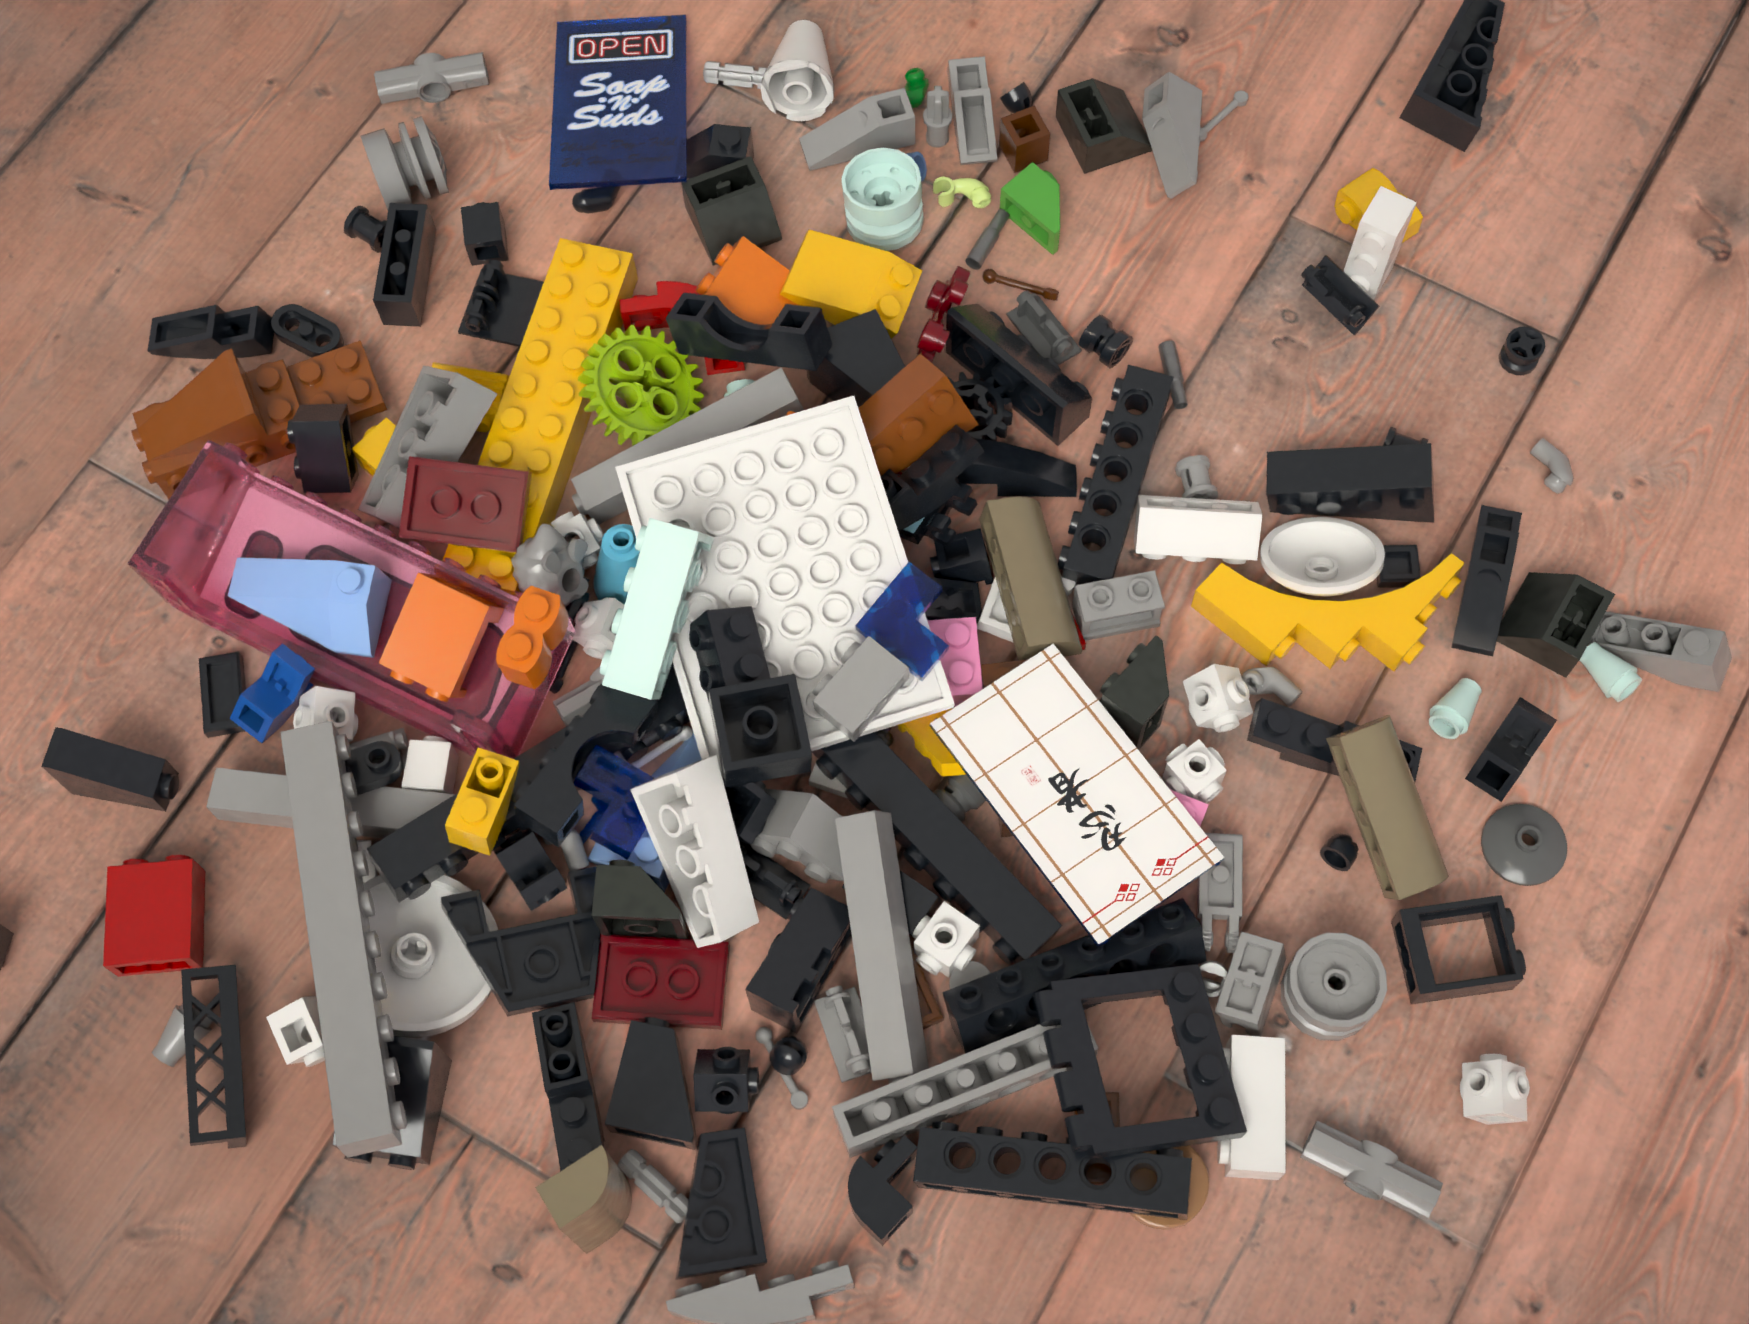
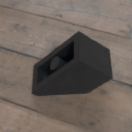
[675,124,754,179]

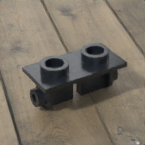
[1301,255,1380,335]
[739,842,811,920]

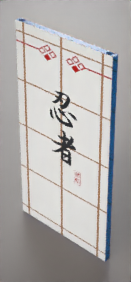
[930,644,1225,947]

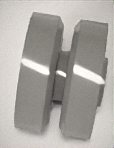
[1280,933,1387,1041]

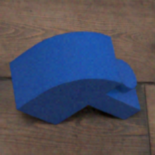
[230,643,315,743]

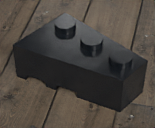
[745,887,851,1034]

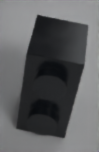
[287,404,359,494]

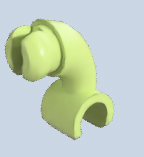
[933,176,991,208]

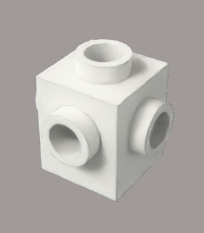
[551,511,604,570]
[570,597,624,659]
[1183,664,1253,732]
[293,686,358,742]
[1162,739,1227,804]
[912,901,980,978]
[1460,1054,1530,1125]

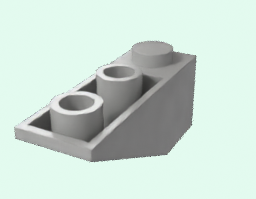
[1142,72,1202,199]
[799,88,915,171]
[1588,611,1732,692]

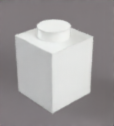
[402,736,459,794]

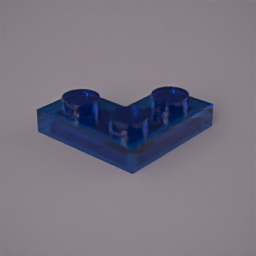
[855,562,949,681]
[574,745,654,860]

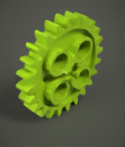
[578,325,704,446]

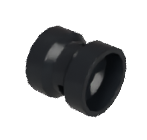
[1079,315,1133,369]

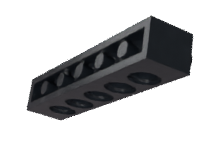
[1058,365,1174,588]
[942,898,1207,1054]
[913,1121,1192,1220]

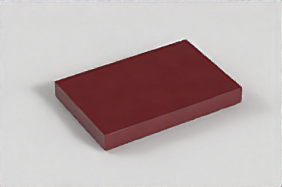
[399,456,532,553]
[591,935,730,1030]

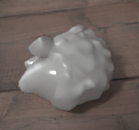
[511,524,588,607]

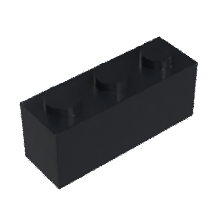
[373,203,436,327]

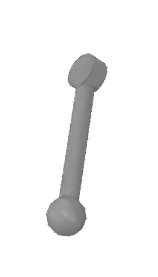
[1199,90,1249,142]
[755,1027,808,1110]

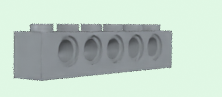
[832,1023,1098,1158]

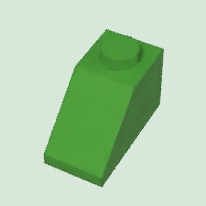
[1000,162,1060,255]

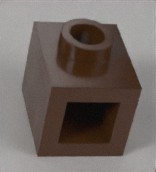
[999,105,1050,173]

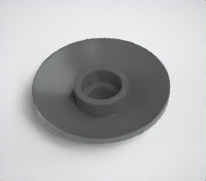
[1481,804,1567,886]

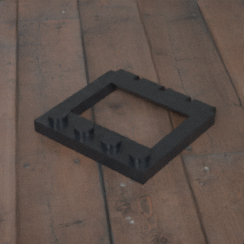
[1033,964,1247,1159]

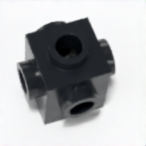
[693,1047,759,1114]

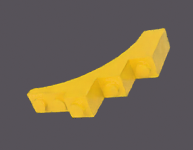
[1191,553,1465,672]

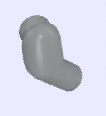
[1530,438,1574,494]
[1242,667,1303,706]
[543,828,590,872]

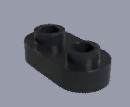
[271,304,344,358]
[345,741,403,796]

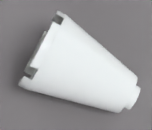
[761,20,834,121]

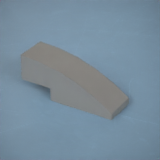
[947,56,998,165]

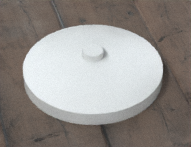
[363,875,498,1038]

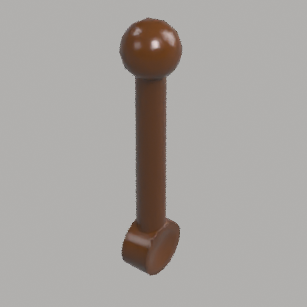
[982,269,1059,301]

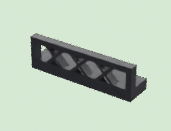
[181,965,246,1149]

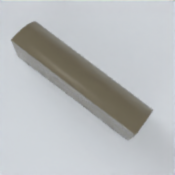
[979,497,1082,660]
[1326,715,1449,900]
[535,1145,632,1254]

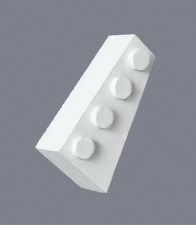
[630,755,759,948]

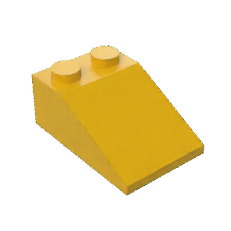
[780,229,922,339]

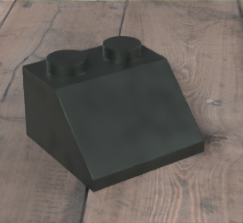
[592,860,689,939]

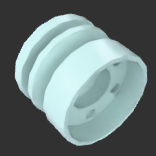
[841,147,924,251]

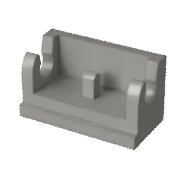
[1215,931,1286,1037]

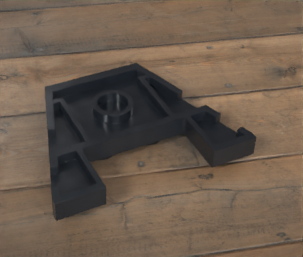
[440,864,606,1017]

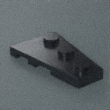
[675,1127,767,1280]

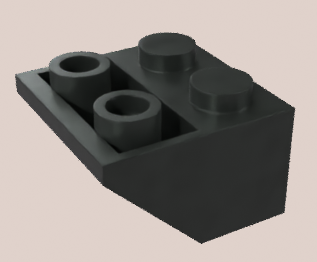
[1056,78,1152,174]
[681,156,782,266]
[1497,572,1615,678]
[1099,636,1169,750]

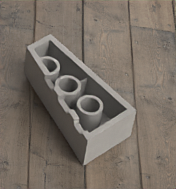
[358,365,497,529]

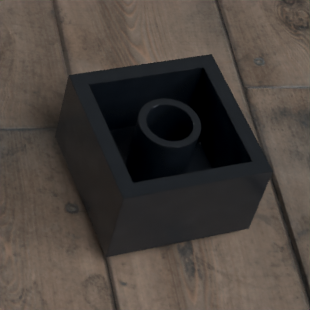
[709,674,812,788]

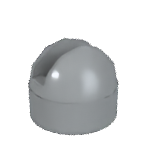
[1199,960,1228,997]

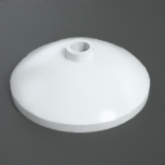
[1260,517,1385,596]

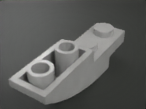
[666,1260,855,1324]

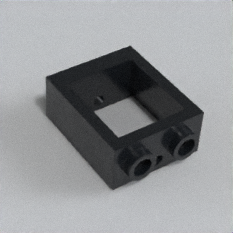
[1391,895,1526,1004]

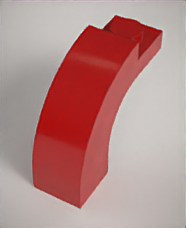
[619,281,745,375]

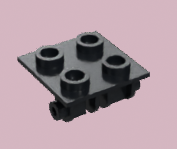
[458,260,544,347]

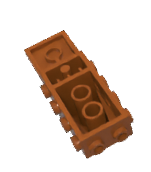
[131,340,387,499]

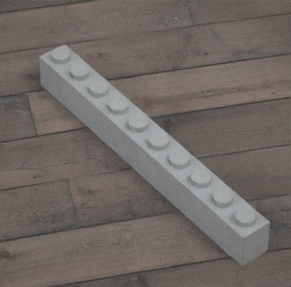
[280,721,407,1158]

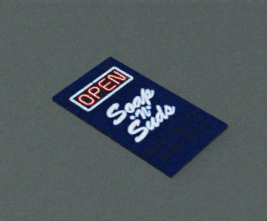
[549,15,687,190]

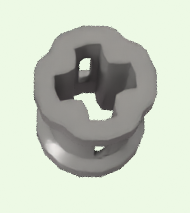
[1175,455,1218,499]

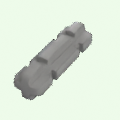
[703,61,768,89]
[618,1149,688,1223]

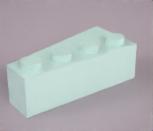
[600,518,714,700]

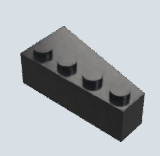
[1399,0,1505,152]
[1266,443,1434,523]

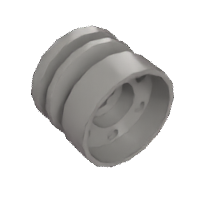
[361,116,449,210]

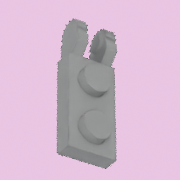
[1197,833,1243,953]

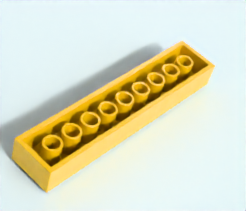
[438,238,638,609]

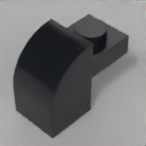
[1465,697,1557,802]
[493,828,567,911]
[848,1135,917,1246]

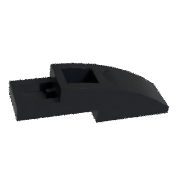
[881,425,985,531]
[1451,505,1522,657]
[1247,698,1422,782]
[532,1002,605,1171]

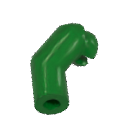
[905,68,929,109]

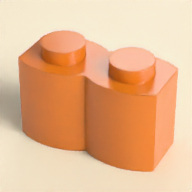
[496,586,569,689]

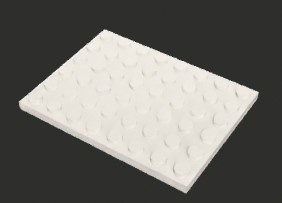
[615,396,954,778]

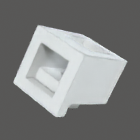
[266,996,325,1067]

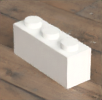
[1344,186,1417,300]
[1134,495,1262,564]
[1217,1035,1286,1180]

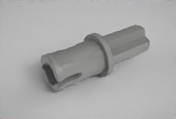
[923,86,953,148]

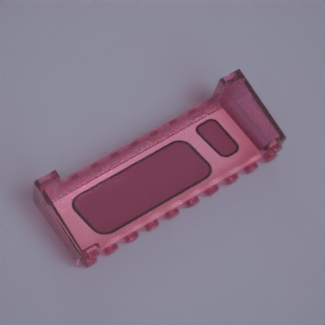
[127,440,576,759]

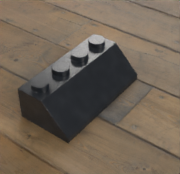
[946,304,1092,446]

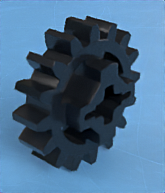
[948,371,1013,441]

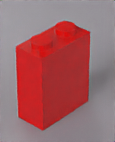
[103,855,206,977]

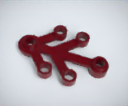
[916,266,971,363]

